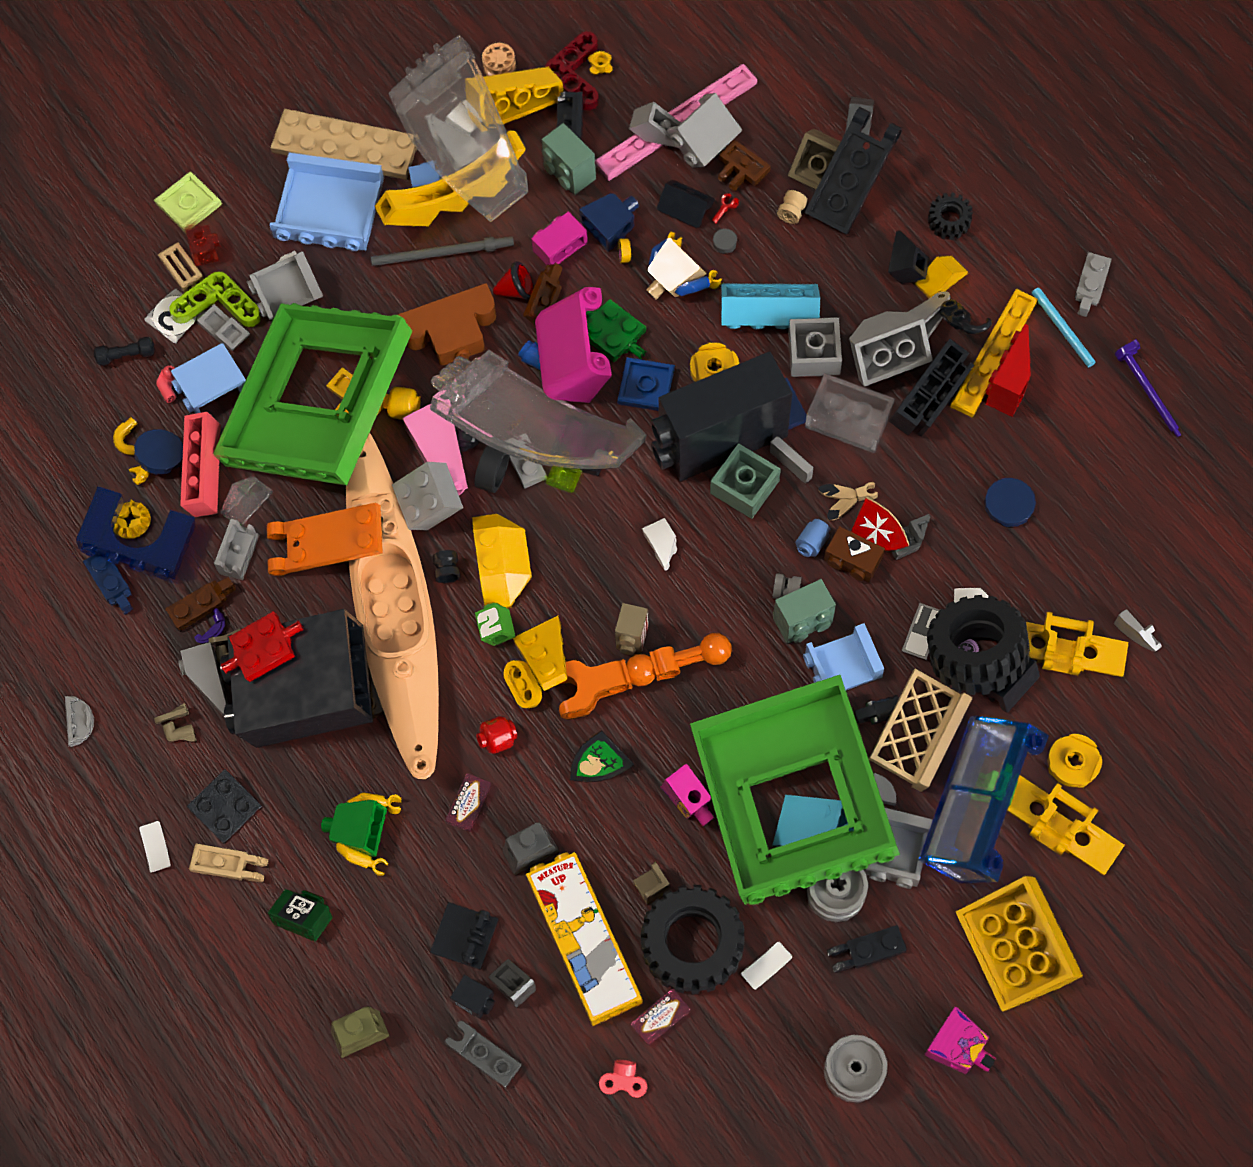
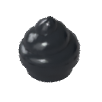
[456,425,481,452]

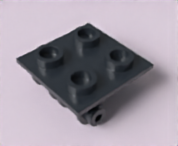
[187,769,262,844]
[430,902,499,970]

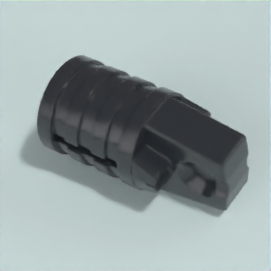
[854,694,900,725]

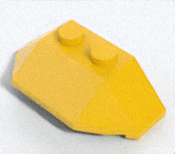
[472,514,532,608]

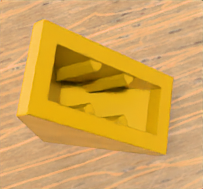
[916,256,968,299]

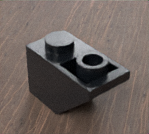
[888,230,929,284]

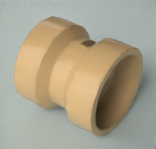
[777,190,808,224]

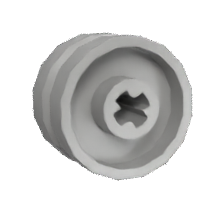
[806,870,868,922]
[824,1035,887,1103]

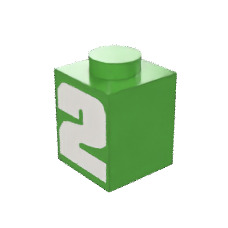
[475,603,516,646]

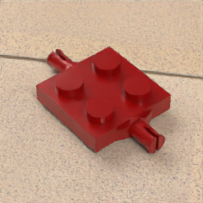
[221,611,304,682]

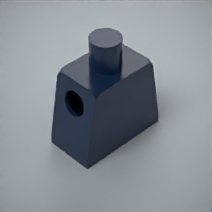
[579,193,639,252]

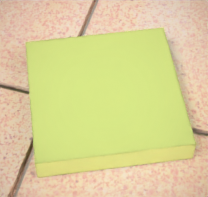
[154,171,222,233]

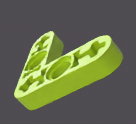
[169,272,261,327]

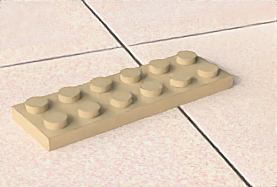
[271,109,419,180]

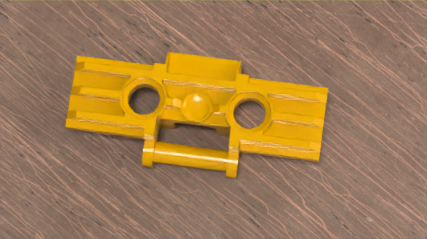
[1026,612,1129,677]
[999,773,1125,875]

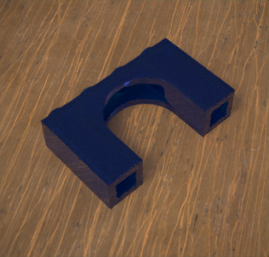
[76,486,196,580]

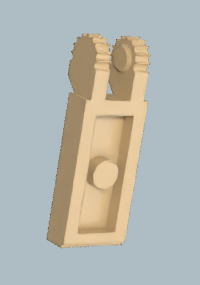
[189,844,268,883]

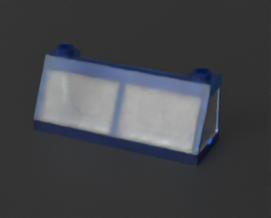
[918,716,1049,883]

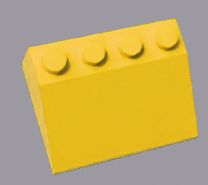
[956,876,1083,1012]

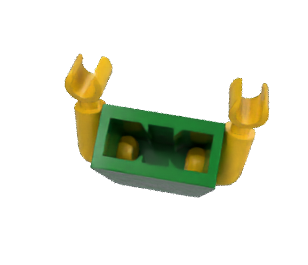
[321,793,402,876]

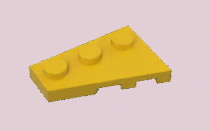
[513,616,567,691]

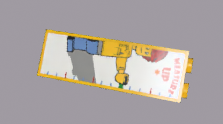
[526,852,642,1026]

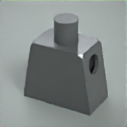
[503,822,559,875]

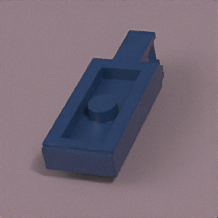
[83,548,134,614]

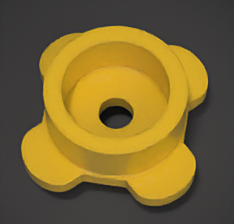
[589,51,613,75]

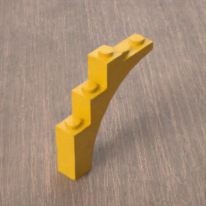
[375,131,526,226]

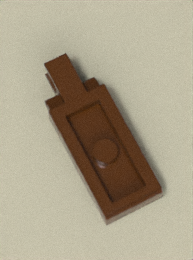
[523,263,563,325]
[165,577,236,631]

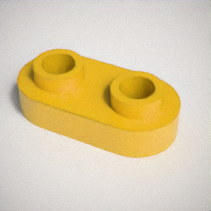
[504,660,542,708]

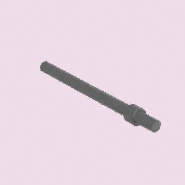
[371,236,514,266]

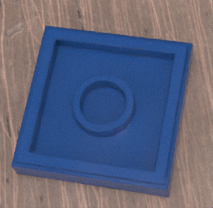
[617,357,675,411]

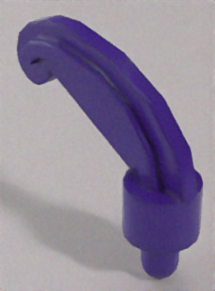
[195,608,225,644]

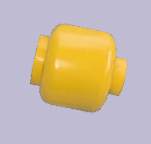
[383,387,421,420]

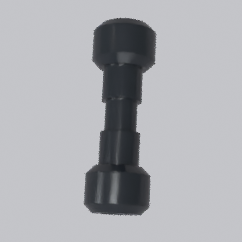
[94,336,155,366]

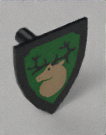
[570,730,634,782]

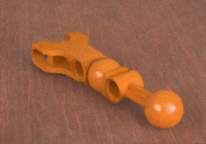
[559,633,732,719]

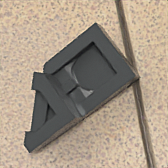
[890,514,930,560]

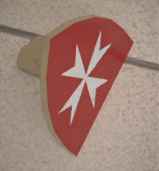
[851,497,909,551]

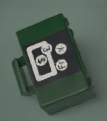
[268,889,333,942]

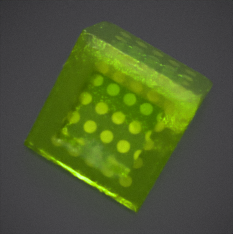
[546,459,582,493]

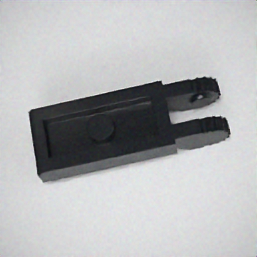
[827,925,907,973]

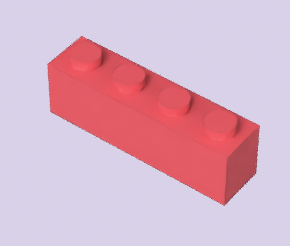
[180,412,221,517]

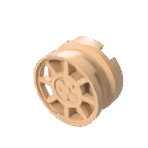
[482,43,516,76]

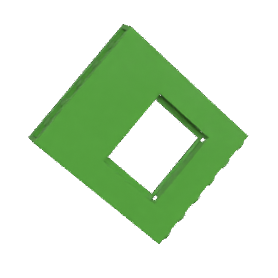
[213,303,412,485]
[690,674,900,905]

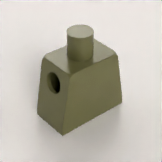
[331,1006,389,1058]

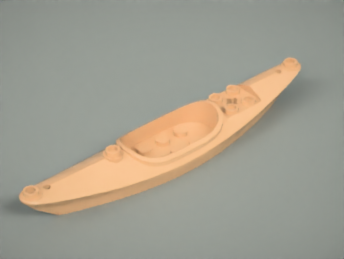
[346,432,439,779]

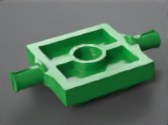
[586,299,646,362]

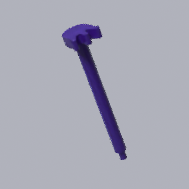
[1115,339,1181,437]

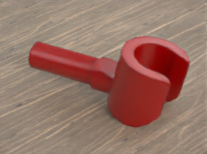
[712,193,739,224]

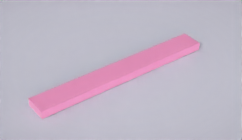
[595,64,757,181]

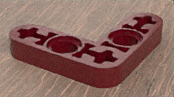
[545,31,599,111]

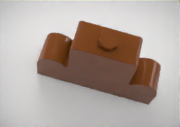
[397,283,496,366]

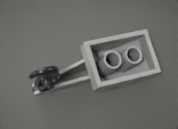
[849,291,992,387]

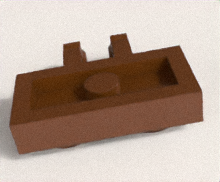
[717,140,771,191]

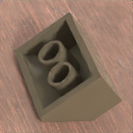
[788,129,841,189]

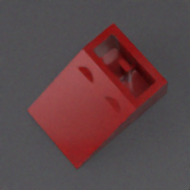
[985,324,1031,417]

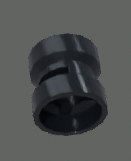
[432,550,461,583]

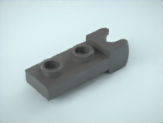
[444,1020,522,1088]

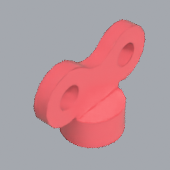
[599,1060,647,1098]

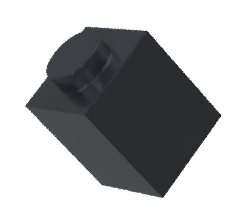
[450,974,495,1019]

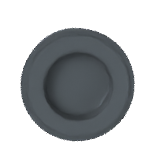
[713,229,737,254]

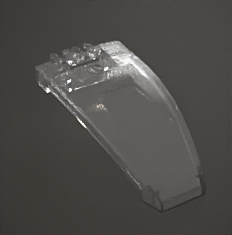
[388,35,528,222]
[430,350,647,469]

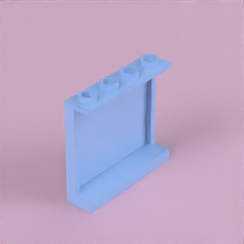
[270,153,384,251]

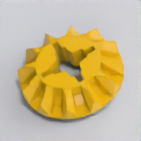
[110,500,151,539]

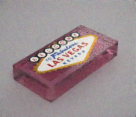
[445,773,491,832]
[631,989,690,1046]

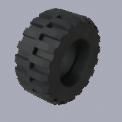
[927,595,1030,695]
[641,885,745,994]

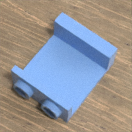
[171,343,246,414]
[803,624,884,690]

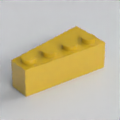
[466,67,563,132]

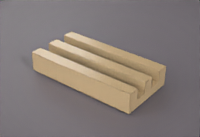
[158,243,204,292]

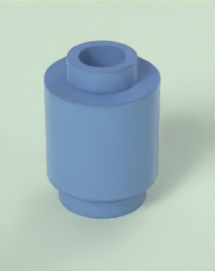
[795,519,830,557]

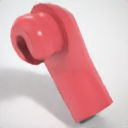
[156,365,177,403]

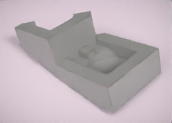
[1114,609,1162,652]

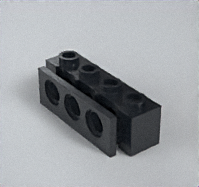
[889,339,975,437]

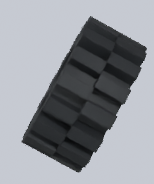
[928,193,973,240]

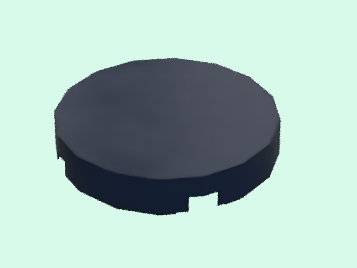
[134,429,183,474]
[984,478,1036,527]

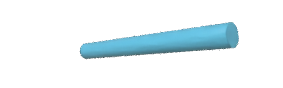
[1032,288,1096,368]

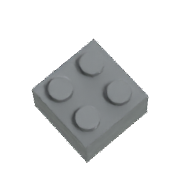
[788,318,842,377]
[392,462,463,530]

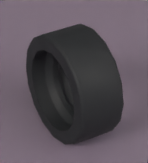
[474,443,510,493]

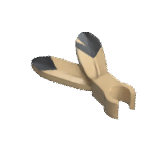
[819,482,878,521]

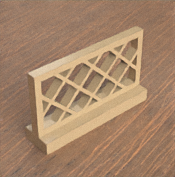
[869,669,973,792]

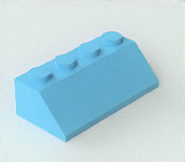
[721,284,820,329]

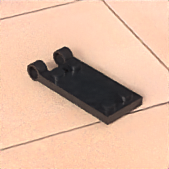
[804,107,903,235]

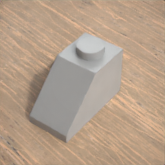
[629,102,681,147]

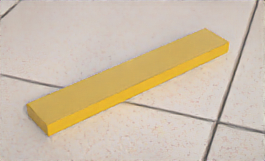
[950,289,1038,418]

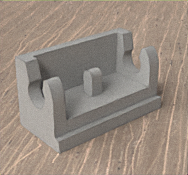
[214,519,259,580]

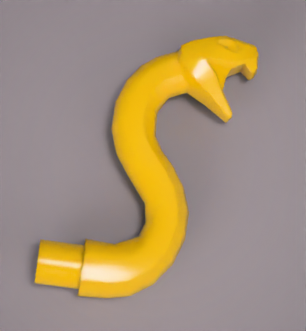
[113,417,149,485]

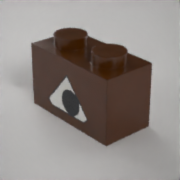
[824,526,885,583]

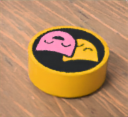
[618,238,631,263]

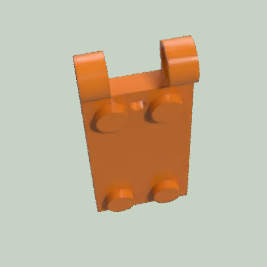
[267,502,383,576]

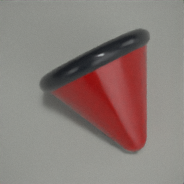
[493,261,534,300]

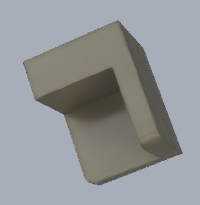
[633,862,670,905]

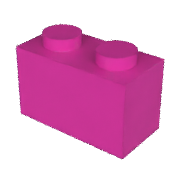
[531,211,588,265]

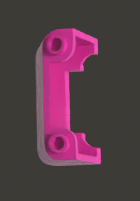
[535,287,612,403]

